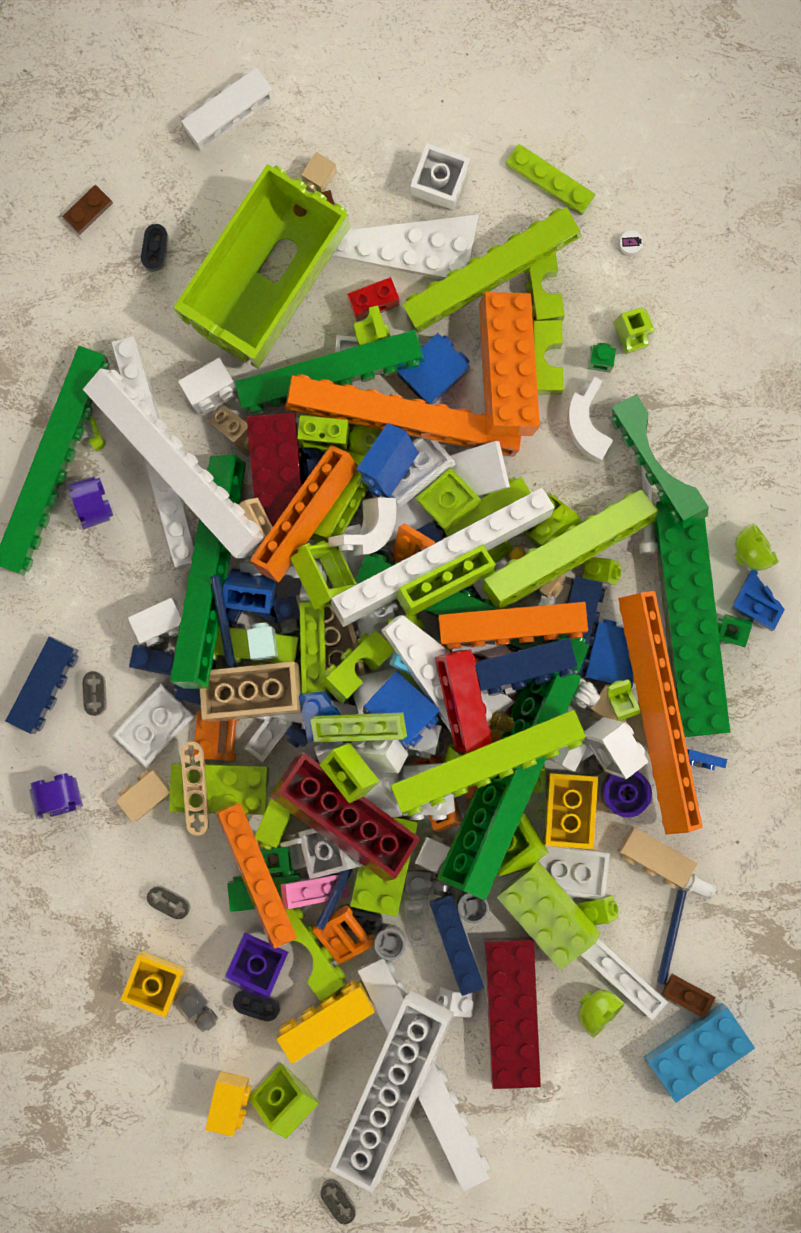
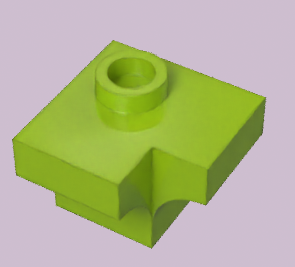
[354,306,390,346]
[613,307,655,354]

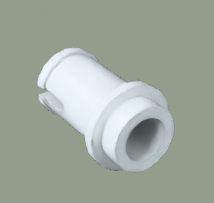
[684,874,716,899]

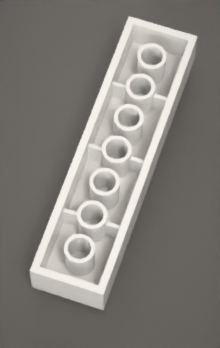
[330,991,454,1193]

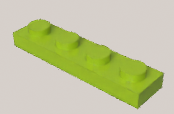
[506,144,595,216]
[300,602,327,694]
[310,713,407,742]

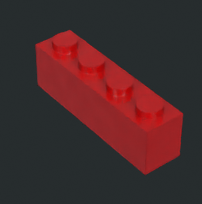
[435,650,492,753]

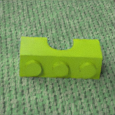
[524,253,565,322]
[533,320,564,395]
[321,630,395,704]

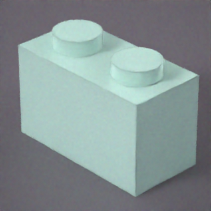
[247,623,279,661]

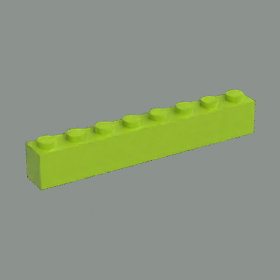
[403,206,582,333]
[482,489,658,610]
[391,710,586,816]

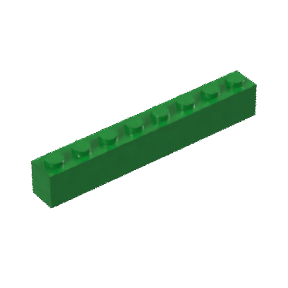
[235,330,425,414]

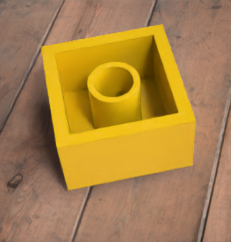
[120,951,186,1018]
[205,1071,252,1137]

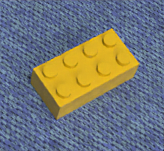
[276,980,375,1064]

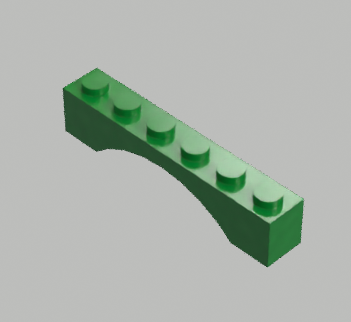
[610,394,709,529]

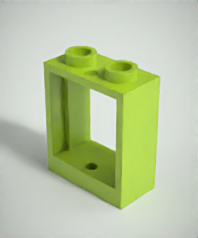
[298,415,350,452]
[290,541,357,610]
[255,799,293,850]

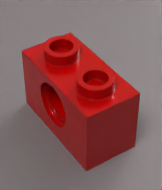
[347,277,400,322]

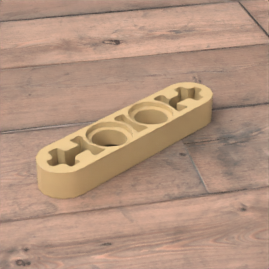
[181,741,209,836]

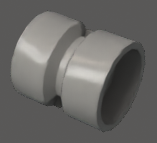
[457,891,489,924]
[375,925,406,960]

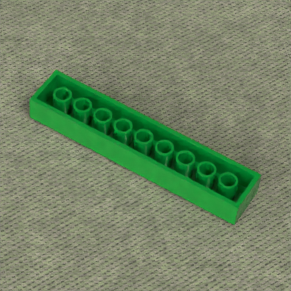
[653,501,731,737]
[437,673,581,900]

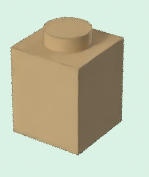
[301,152,337,193]

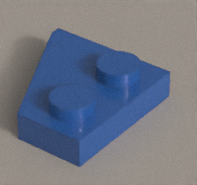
[731,569,785,631]
[299,691,342,742]
[687,749,728,771]

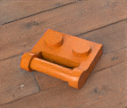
[393,523,435,563]
[193,711,239,761]
[312,905,375,964]

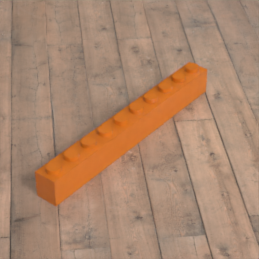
[285,375,521,457]
[618,591,703,835]

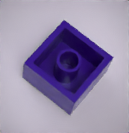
[222,933,289,1000]

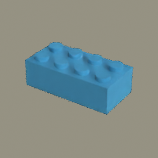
[644,1003,755,1103]

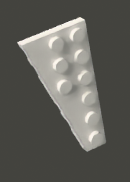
[332,214,479,279]
[381,615,515,734]

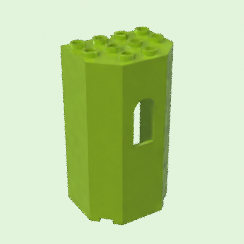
[173,164,350,369]

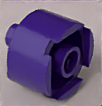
[67,476,113,530]
[601,771,652,818]
[29,773,83,819]

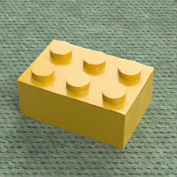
[543,773,598,849]

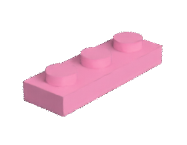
[281,873,349,909]

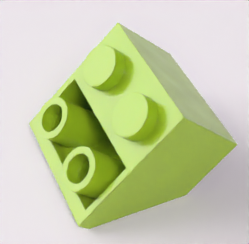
[523,493,583,548]

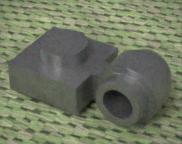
[405,870,451,896]
[174,984,218,1032]

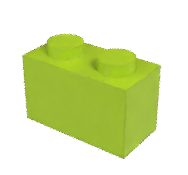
[319,743,379,803]

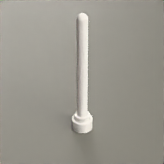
[639,444,658,554]

